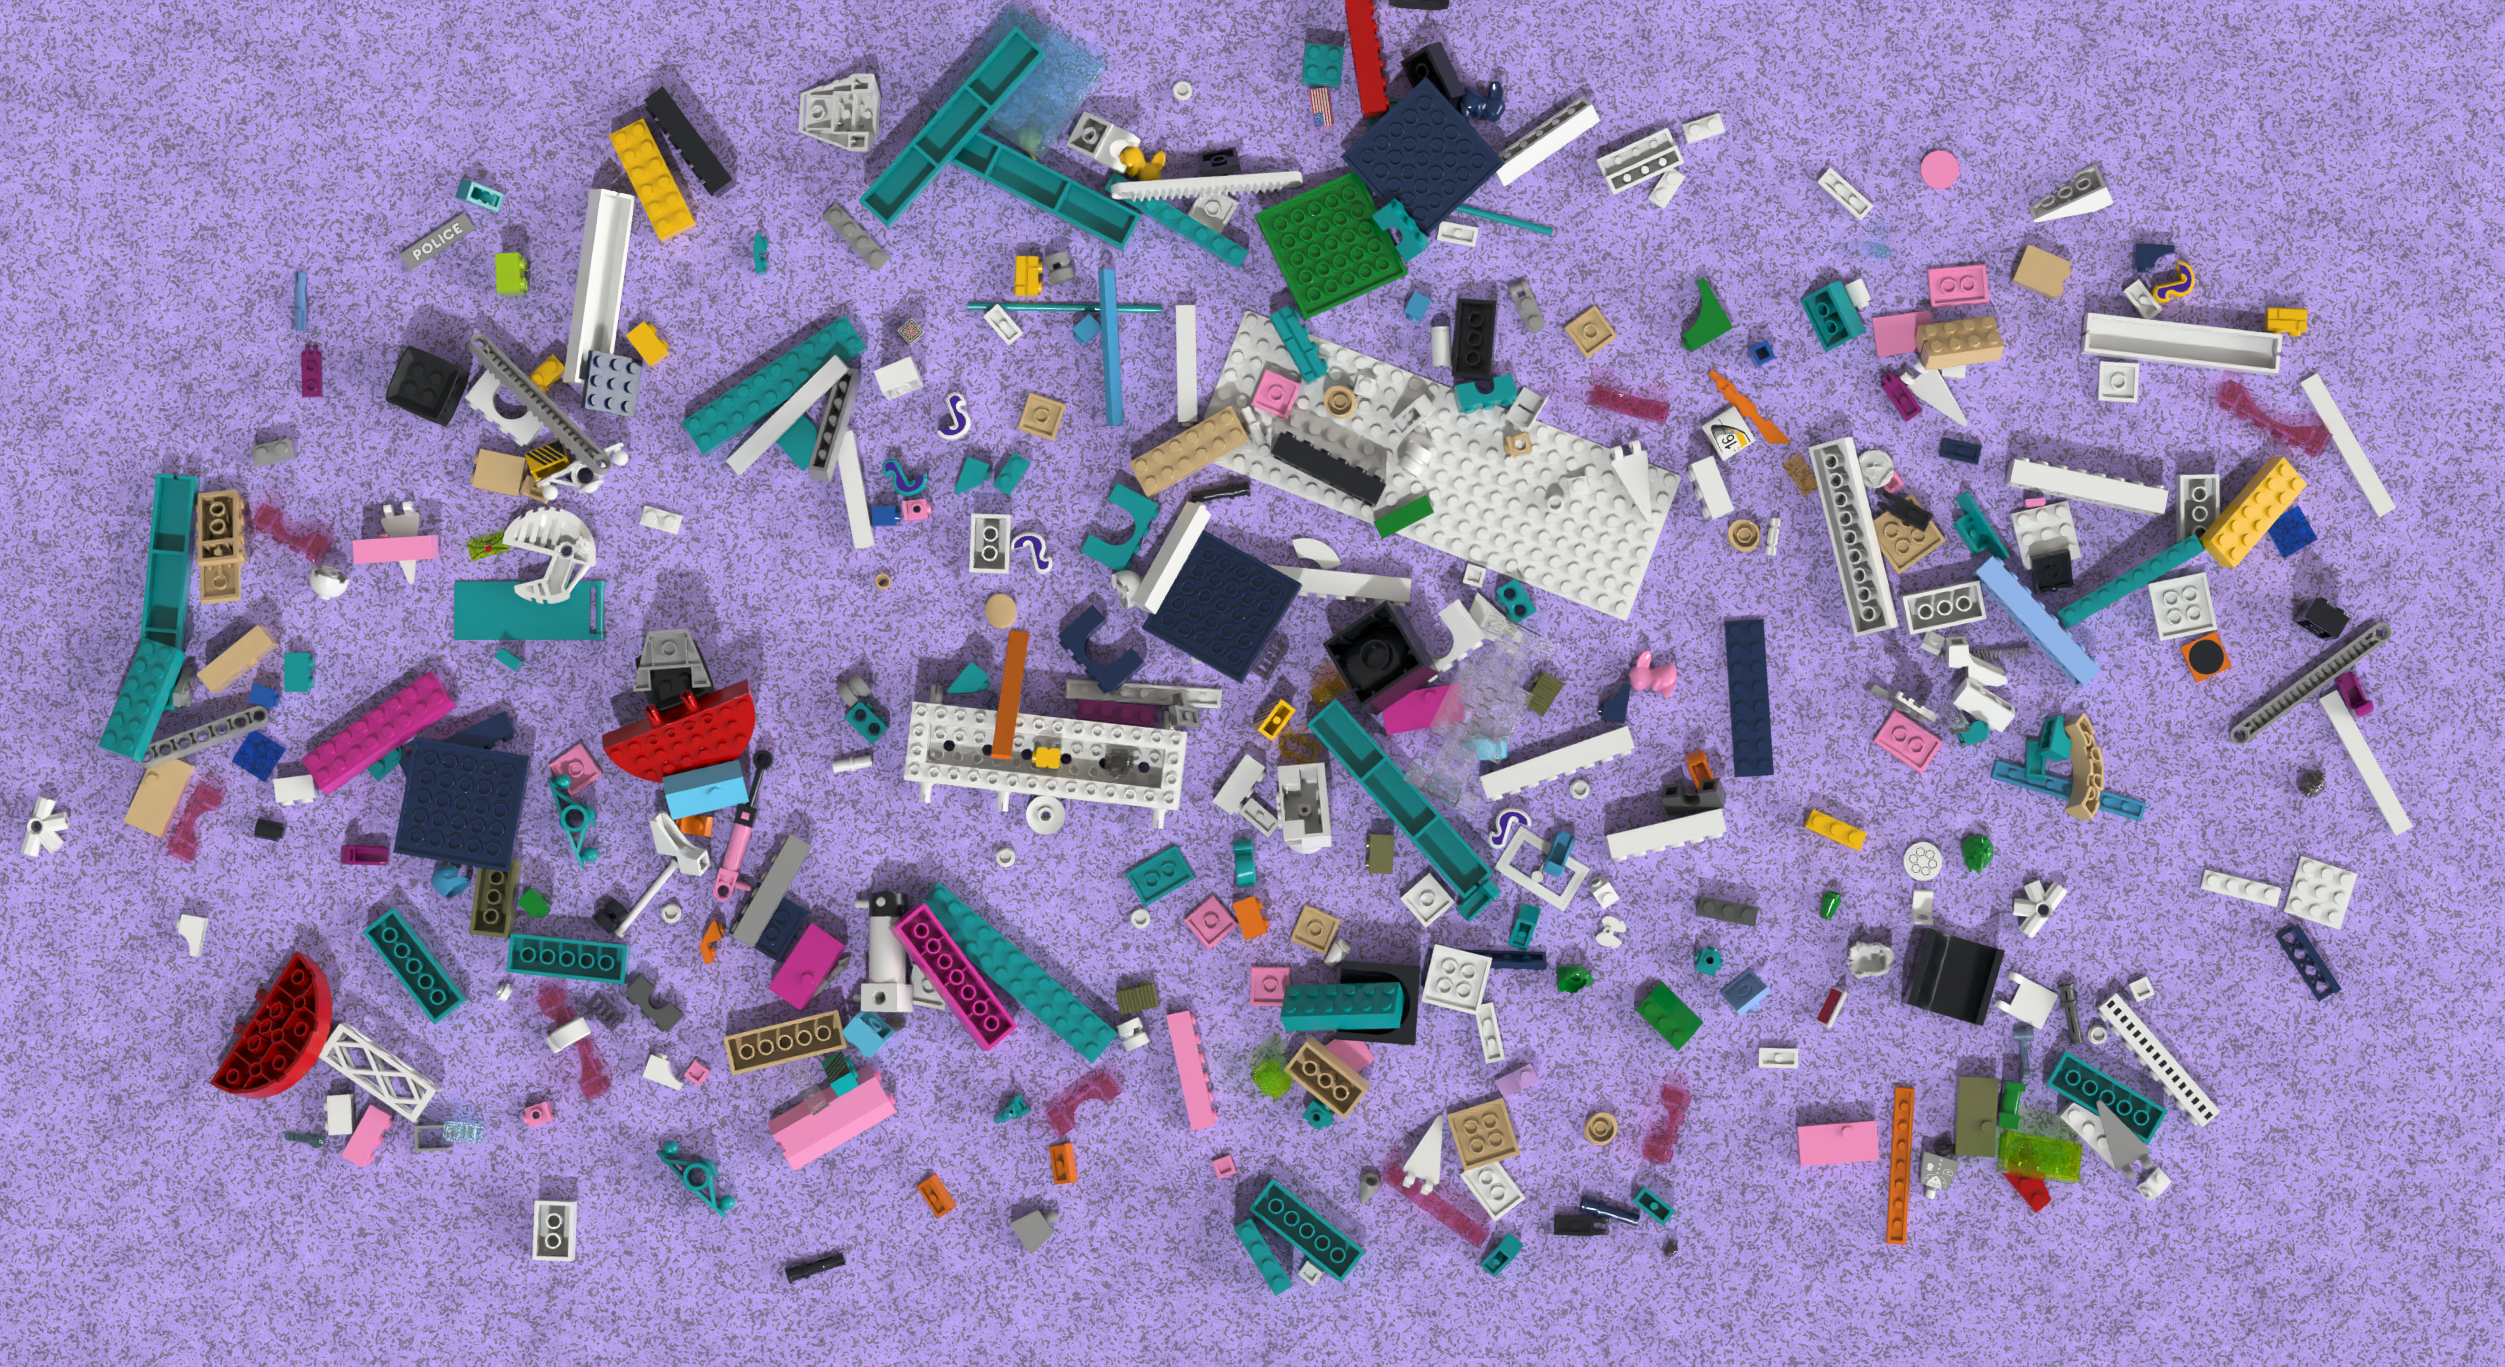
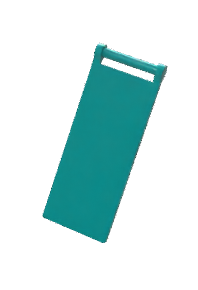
[454,581,606,640]

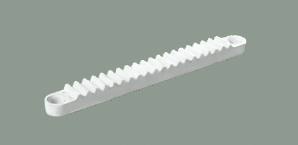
[1110,171,1303,202]

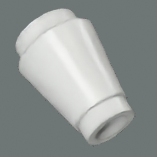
[1324,938,1351,968]

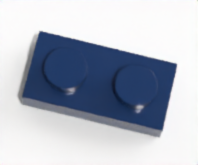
[1939,437,1982,465]

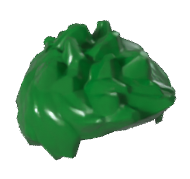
[1960,833,1994,874]
[1555,964,1595,994]

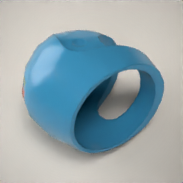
[431,864,471,899]

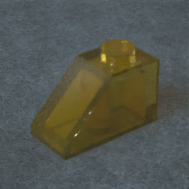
[1309,673,1349,709]

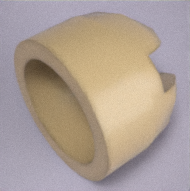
[874,574,891,590]

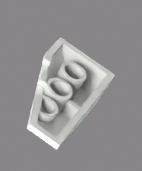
[2029,164,2113,223]

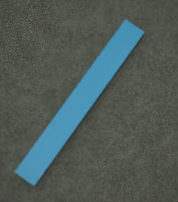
[1098,269,1123,426]
[1991,759,2147,822]

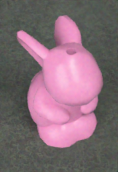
[1629,650,1678,699]

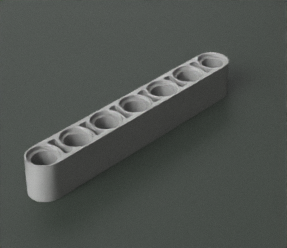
[139,706,269,769]

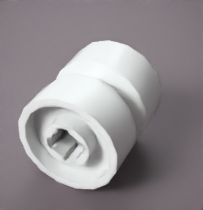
[1397,442,1432,478]
[1116,1017,1150,1052]

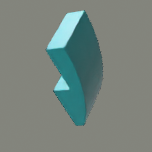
[753,232,769,276]

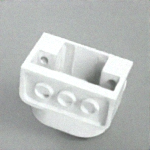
[1276,762,1332,854]

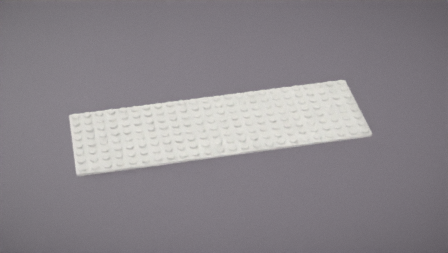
[1203,311,1681,620]

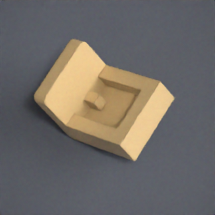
[520,475,549,505]

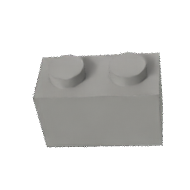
[251,438,297,468]

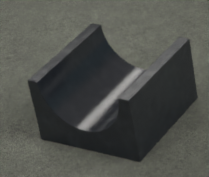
[1901,928,2005,1026]

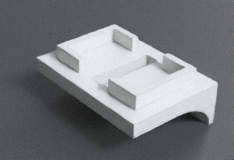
[1505,387,1548,432]

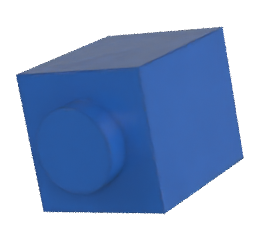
[1747,340,1776,368]
[872,506,901,527]
[247,683,281,710]

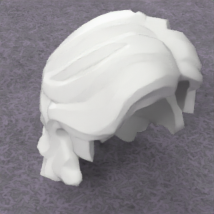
[1847,941,1894,978]

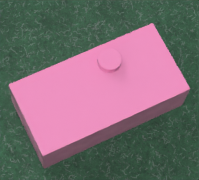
[352,534,439,564]
[1795,1120,1879,1166]

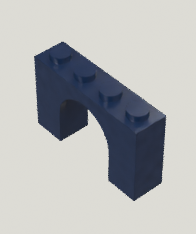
[1058,604,1146,695]

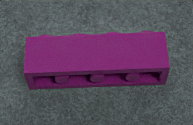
[1077,699,1157,727]

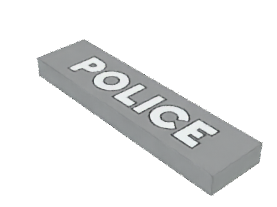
[399,212,475,272]

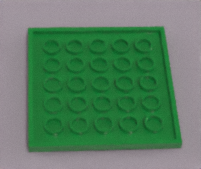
[1254,171,1408,321]

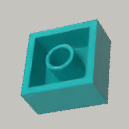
[494,647,524,672]

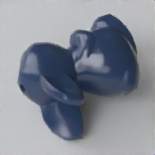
[1457,81,1506,123]

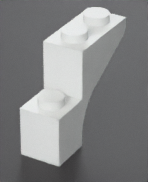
[1946,636,2007,687]
[649,810,711,876]

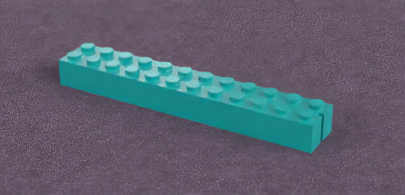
[858,27,1046,229]
[922,109,1141,252]
[139,473,200,711]
[1306,698,1493,899]
[921,882,1118,1064]

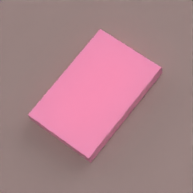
[1927,264,1989,308]
[1872,310,1932,357]
[1873,709,1943,774]

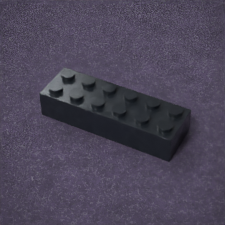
[644,86,736,198]
[1270,431,1386,508]

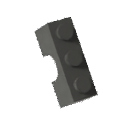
[1661,778,1727,815]
[1695,896,1759,927]
[624,975,685,1033]

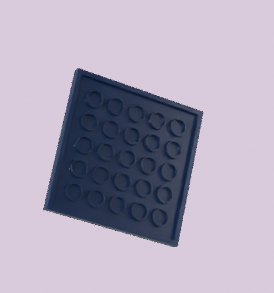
[1340,76,1505,236]
[1141,530,1302,685]
[393,737,531,873]

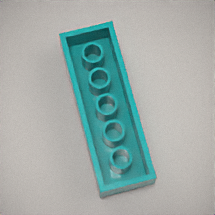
[98,637,186,763]
[362,907,469,1025]
[506,933,631,984]
[1280,982,1405,1031]
[2043,1050,2168,1145]
[1248,1177,1365,1283]

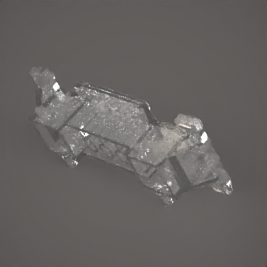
[1403,609,1559,816]

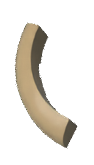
[2063,712,2104,821]

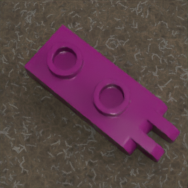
[301,345,323,398]
[1880,370,1922,422]

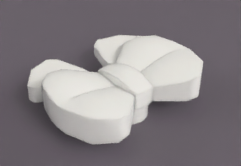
[1596,916,1626,949]

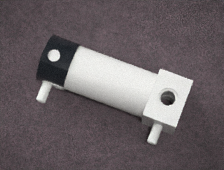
[853,891,913,1012]

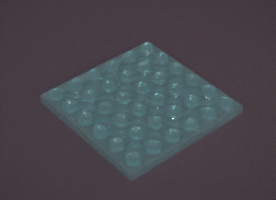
[945,3,1108,161]

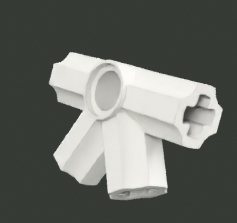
[20,796,70,857]
[2013,880,2068,939]

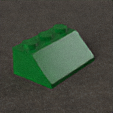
[1634,981,1703,1051]

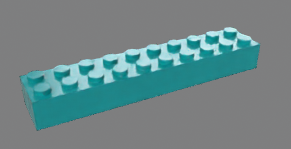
[682,315,868,456]

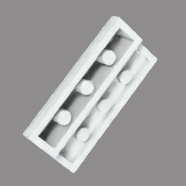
[1596,128,1684,195]

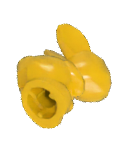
[1115,146,1166,181]

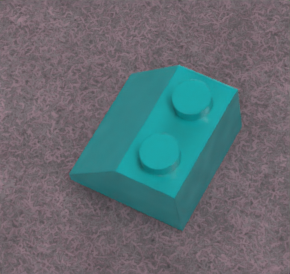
[946,662,991,696]

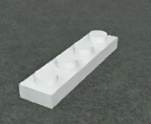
[2200,870,2281,907]

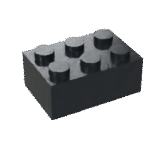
[1400,41,1466,103]
[2292,597,2350,641]

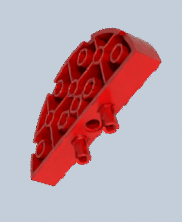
[602,679,755,783]
[210,951,332,1099]

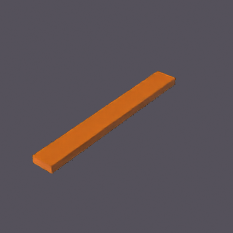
[991,630,1029,760]
[1886,1086,1915,1245]

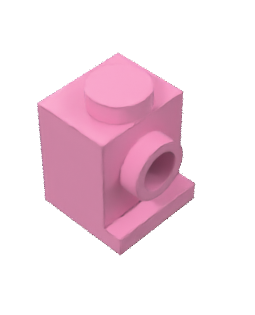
[902,499,932,522]
[522,1101,554,1127]

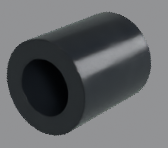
[254,818,286,842]

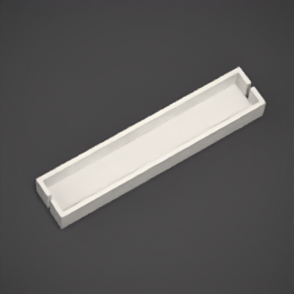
[563,189,635,386]
[2080,313,2283,376]

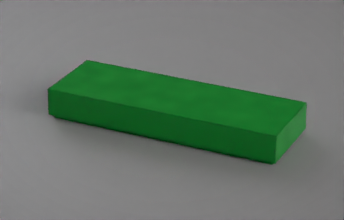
[1373,495,1434,539]

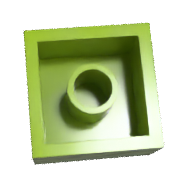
[495,252,529,297]

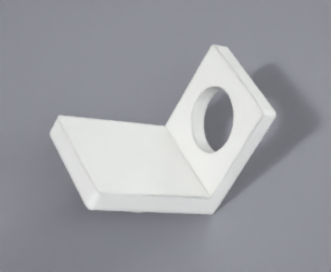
[1911,890,1934,925]

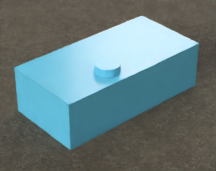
[662,760,749,820]

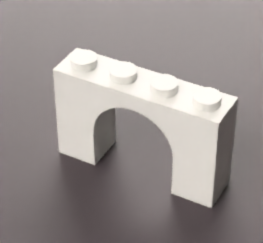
[465,369,544,447]
[1424,599,1486,683]

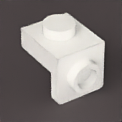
[1586,874,1620,910]
[2136,1167,2172,1201]

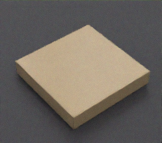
[1564,305,1618,359]
[1017,392,1066,441]
[1290,904,1341,956]

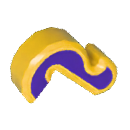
[2150,261,2195,304]

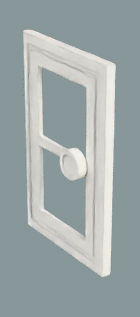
[1494,825,1590,912]

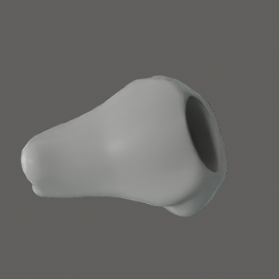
[1359,1172,1381,1204]

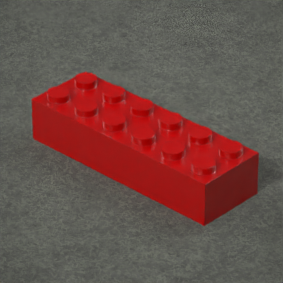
[1344,0,1390,120]

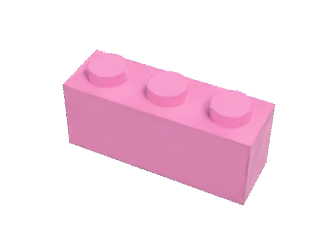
[341,1104,394,1167]

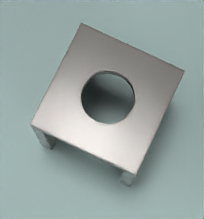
[414,1124,453,1152]

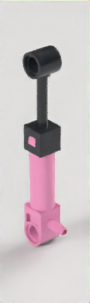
[713,750,774,901]

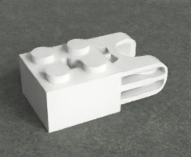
[1066,111,1141,174]

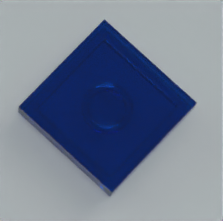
[2267,506,2318,559]
[232,730,287,782]

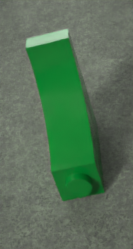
[1681,277,1733,353]

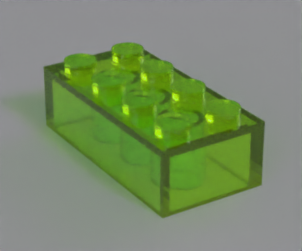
[1996,1131,2083,1185]

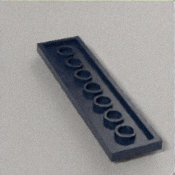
[1724,619,1774,778]

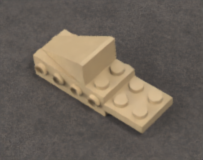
[196,489,248,604]

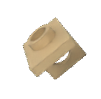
[1503,433,1532,458]

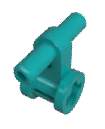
[993,1094,1031,1124]

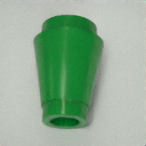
[1820,890,1842,920]

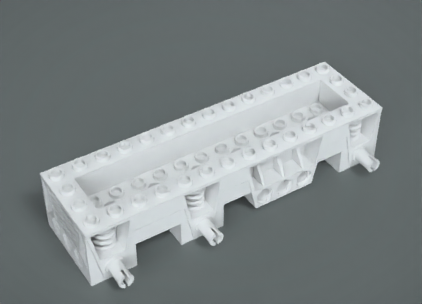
[904,685,1187,829]

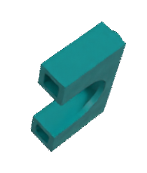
[1081,483,1160,572]
[1234,1215,1292,1296]

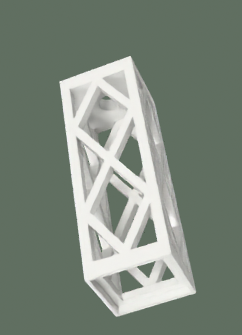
[319,1022,443,1123]

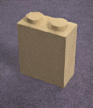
[2011,244,2072,300]
[470,449,528,498]

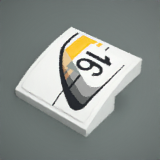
[1701,405,1756,461]

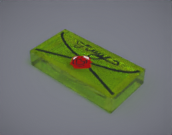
[467,532,510,562]

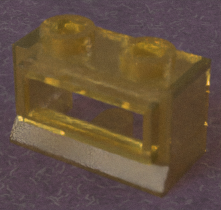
[1277,728,1322,764]

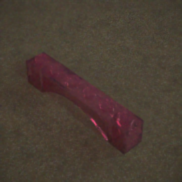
[2215,379,2333,458]
[535,986,612,1102]
[1383,1163,1490,1249]

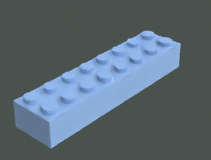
[1970,556,2101,688]

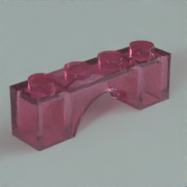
[1589,384,1671,425]
[251,503,334,563]
[167,783,227,864]
[1046,1072,1123,1139]
[1642,1084,1692,1167]

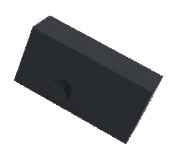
[1451,298,1499,381]

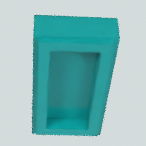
[2024,740,2046,781]

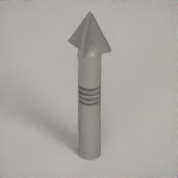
[812,955,851,1000]

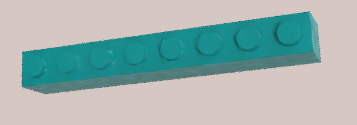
[1104,172,1249,270]
[2057,533,2205,629]

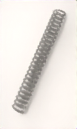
[1933,646,2030,663]

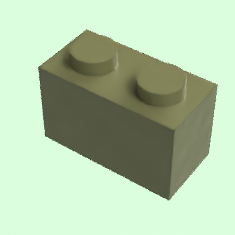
[1365,834,1394,874]

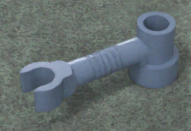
[2013,1026,2034,1079]

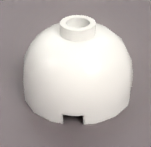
[309,565,350,600]
[1111,570,1144,610]

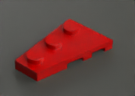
[1998,1143,2051,1213]

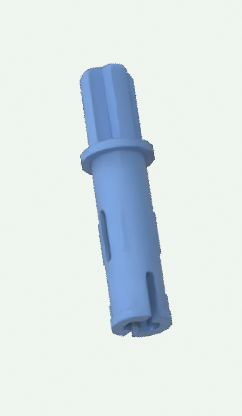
[293,272,308,331]

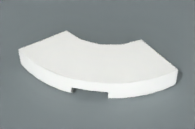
[1292,538,1342,570]

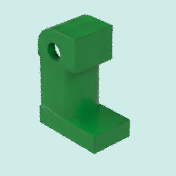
[1996,1080,2027,1130]

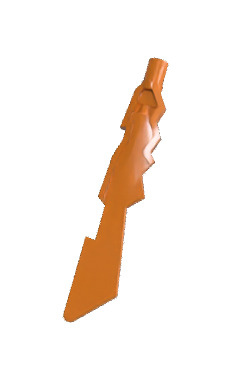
[1708,369,1790,444]

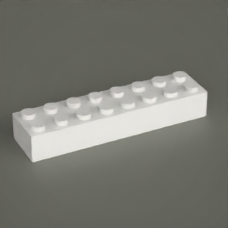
[2005,457,2169,517]

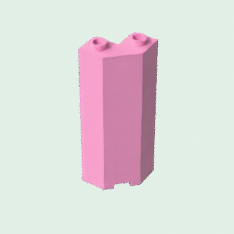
[767,1064,896,1171]

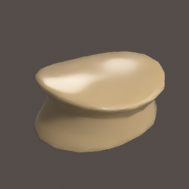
[1323,385,1357,419]
[1728,519,1761,552]
[985,594,1017,629]
[1583,1112,1618,1145]

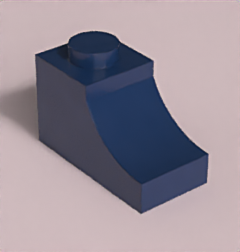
[2132,243,2175,273]
[1598,684,1631,724]

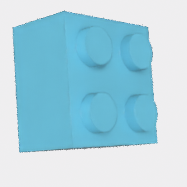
[841,1011,896,1059]

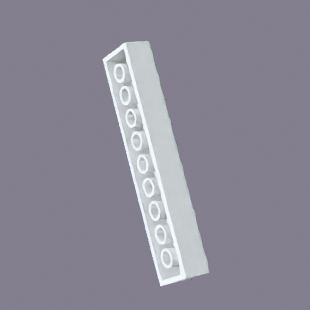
[1808,437,1899,637]

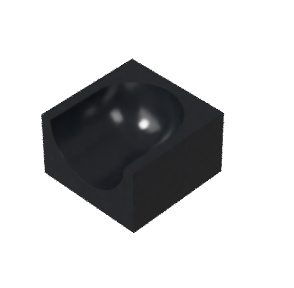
[1323,600,1440,716]
[1336,960,1421,1045]

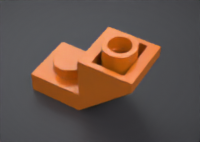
[670,815,713,837]
[699,920,725,965]

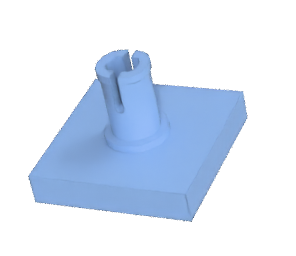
[1720,969,1771,1016]

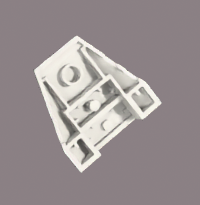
[798,74,881,152]

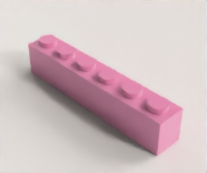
[1166,1010,1218,1131]

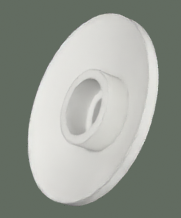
[1026,796,1065,835]

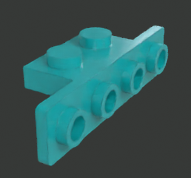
[1952,491,2009,561]

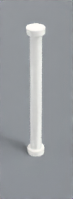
[613,858,679,938]

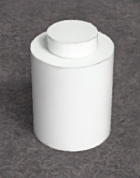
[1844,278,1871,309]

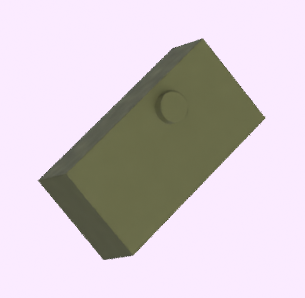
[469,859,523,939]
[1952,1075,1999,1157]

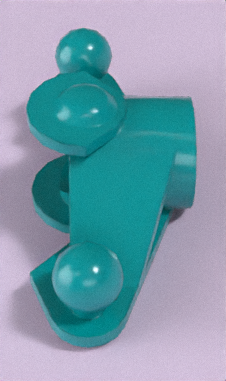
[548,774,599,867]
[655,1140,735,1218]

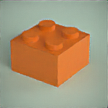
[1232,896,1270,941]

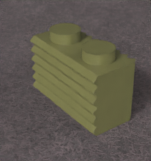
[1522,672,1564,717]
[1115,981,1159,1015]

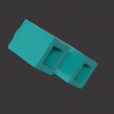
[1372,198,1430,262]
[1453,374,1517,414]

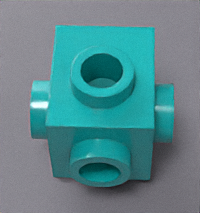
[1694,945,1723,976]
[1302,1098,1336,1131]

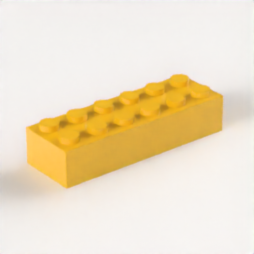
[608,118,697,242]
[2199,457,2307,568]

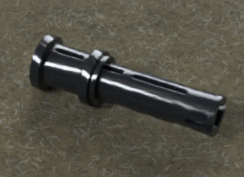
[1191,479,1251,503]
[785,1253,846,1284]

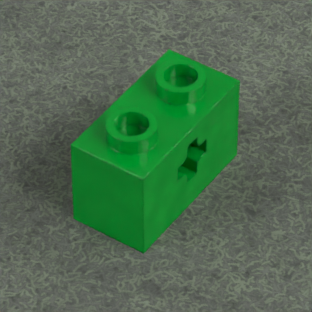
[516,888,552,918]

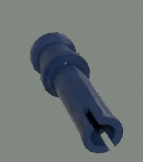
[1579,1195,1640,1227]

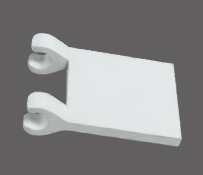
[1994,972,2058,1030]

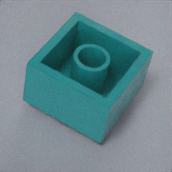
[1302,43,1344,89]

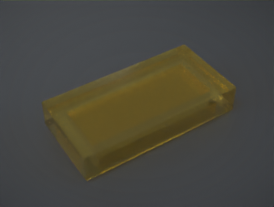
[1782,454,1818,497]

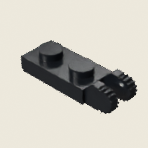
[1876,491,1933,532]
[1554,1215,1609,1236]

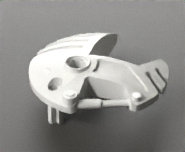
[502,507,596,604]

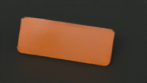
[1049,1142,1078,1185]
[917,1173,957,1219]

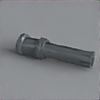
[2057,983,2083,1044]

